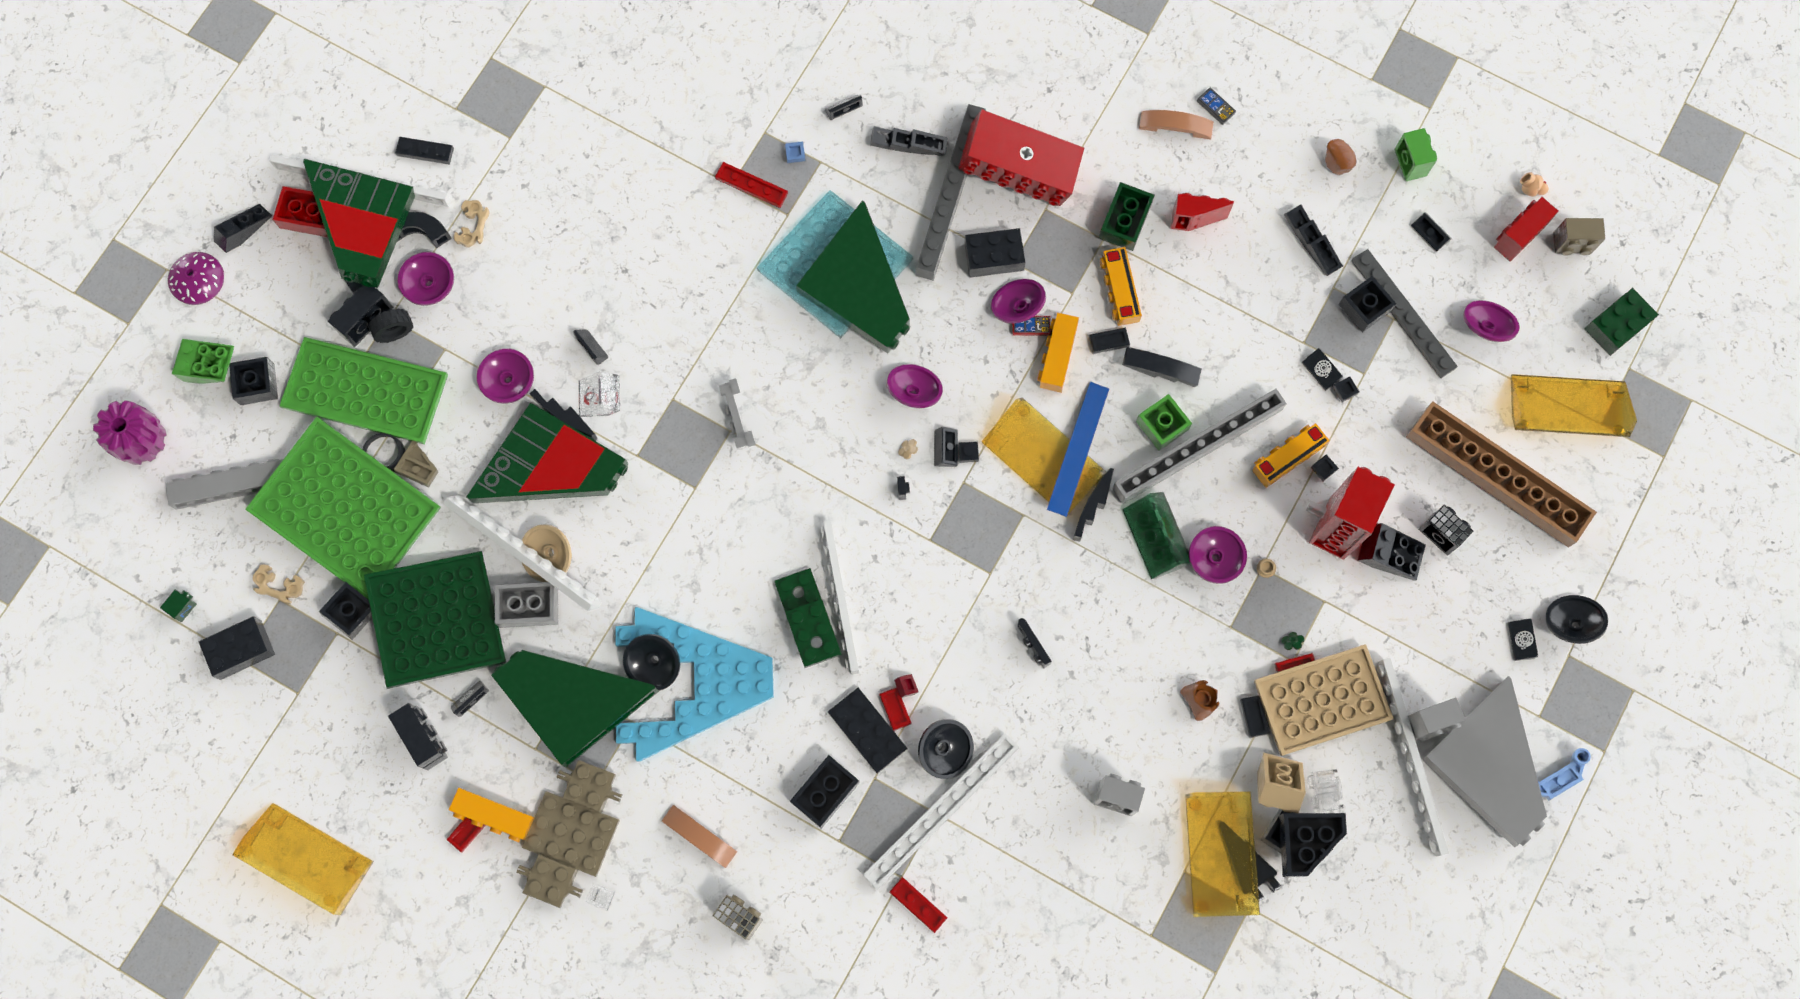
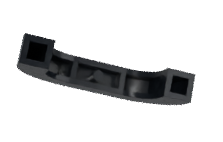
[346,212,452,294]

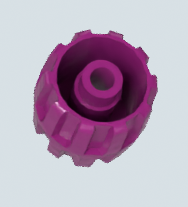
[93,400,167,465]

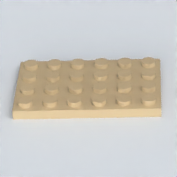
[1254,644,1393,756]

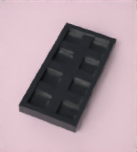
[828,687,908,774]

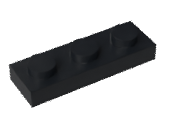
[395,137,454,165]

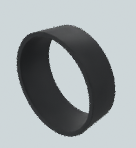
[363,433,405,472]

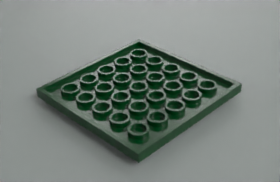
[364,551,506,689]

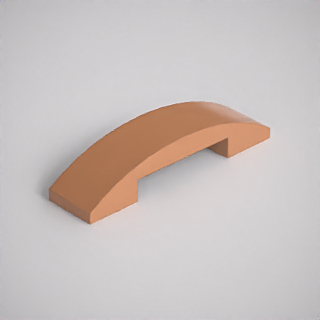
[1139,110,1214,140]
[662,805,738,868]

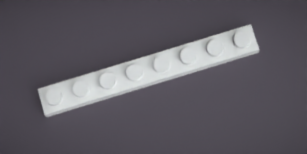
[821,520,859,675]

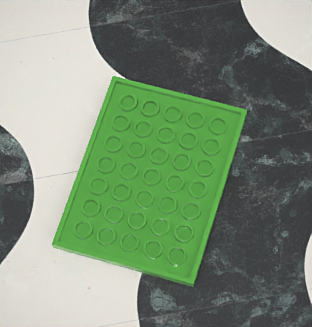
[245,417,441,600]

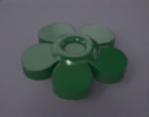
[1282,632,1305,650]

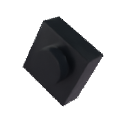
[1332,376,1360,402]
[959,441,979,463]
[1310,454,1339,482]
[897,476,910,500]

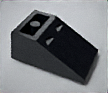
[1357,523,1426,581]

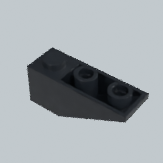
[214,204,272,253]

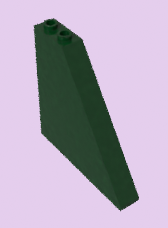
[796,200,911,354]
[491,650,659,768]

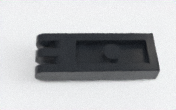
[1017,618,1052,668]

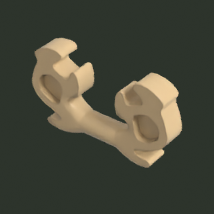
[454,200,490,247]
[253,565,305,604]

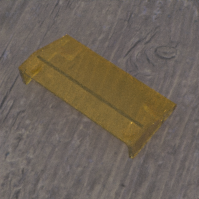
[1511,374,1637,437]
[982,397,1107,516]
[1185,791,1260,917]
[232,803,374,915]

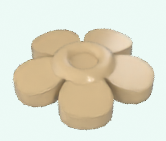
[898,439,918,459]

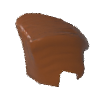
[1325,139,1357,175]
[1180,680,1220,721]

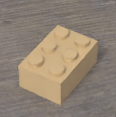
[1257,753,1306,813]

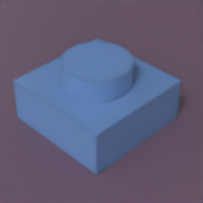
[785,141,806,163]

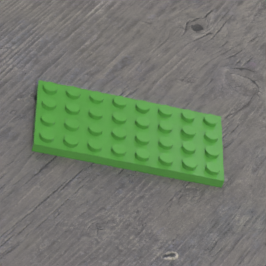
[279,337,448,445]

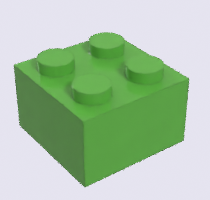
[1394,128,1437,182]
[1136,394,1192,451]

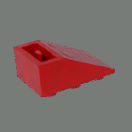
[1171,193,1234,231]

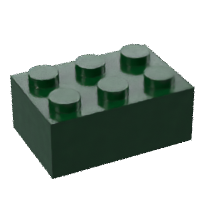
[1099,182,1155,251]
[1584,287,1659,356]

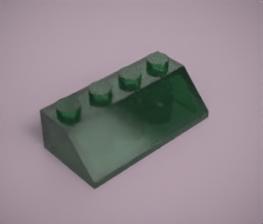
[1122,492,1191,579]

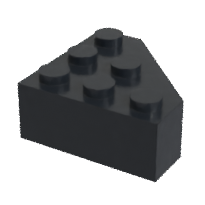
[1279,813,1347,877]

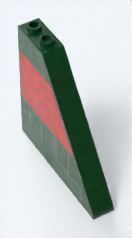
[303,159,415,288]
[466,402,628,504]

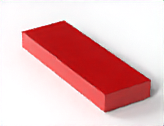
[889,877,948,933]

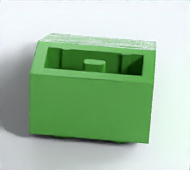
[172,339,234,384]

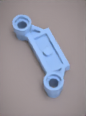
[1538,748,1591,801]

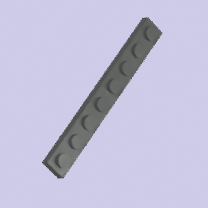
[1351,249,1458,378]

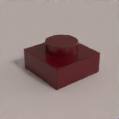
[894,674,919,698]

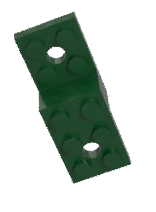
[774,568,842,668]

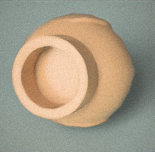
[1520,172,1549,197]

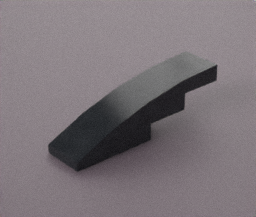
[870,126,948,156]
[1284,204,1343,276]
[1122,347,1202,387]
[529,389,598,441]
[1073,468,1114,542]

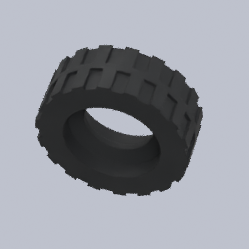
[368,309,414,343]

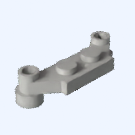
[718,378,756,448]

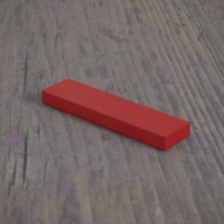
[715,162,788,208]

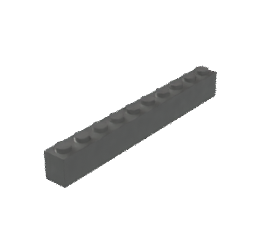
[916,104,986,281]

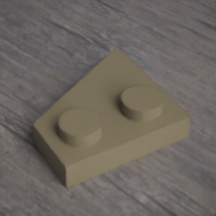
[394,441,438,488]

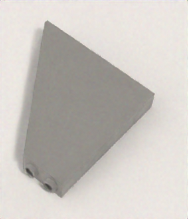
[1423,676,1547,847]

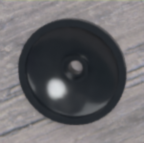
[1545,595,1608,644]
[623,634,680,691]
[918,719,974,779]

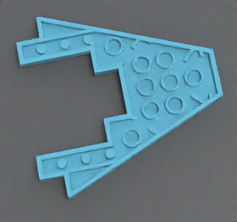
[616,607,774,762]

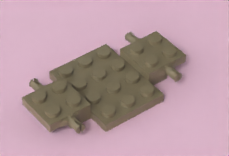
[516,760,623,908]

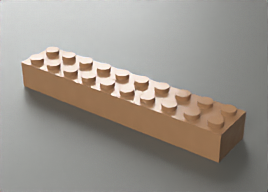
[1406,401,1597,548]

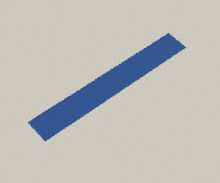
[1047,382,1110,517]

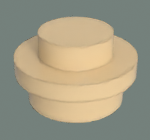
[1256,559,1276,578]

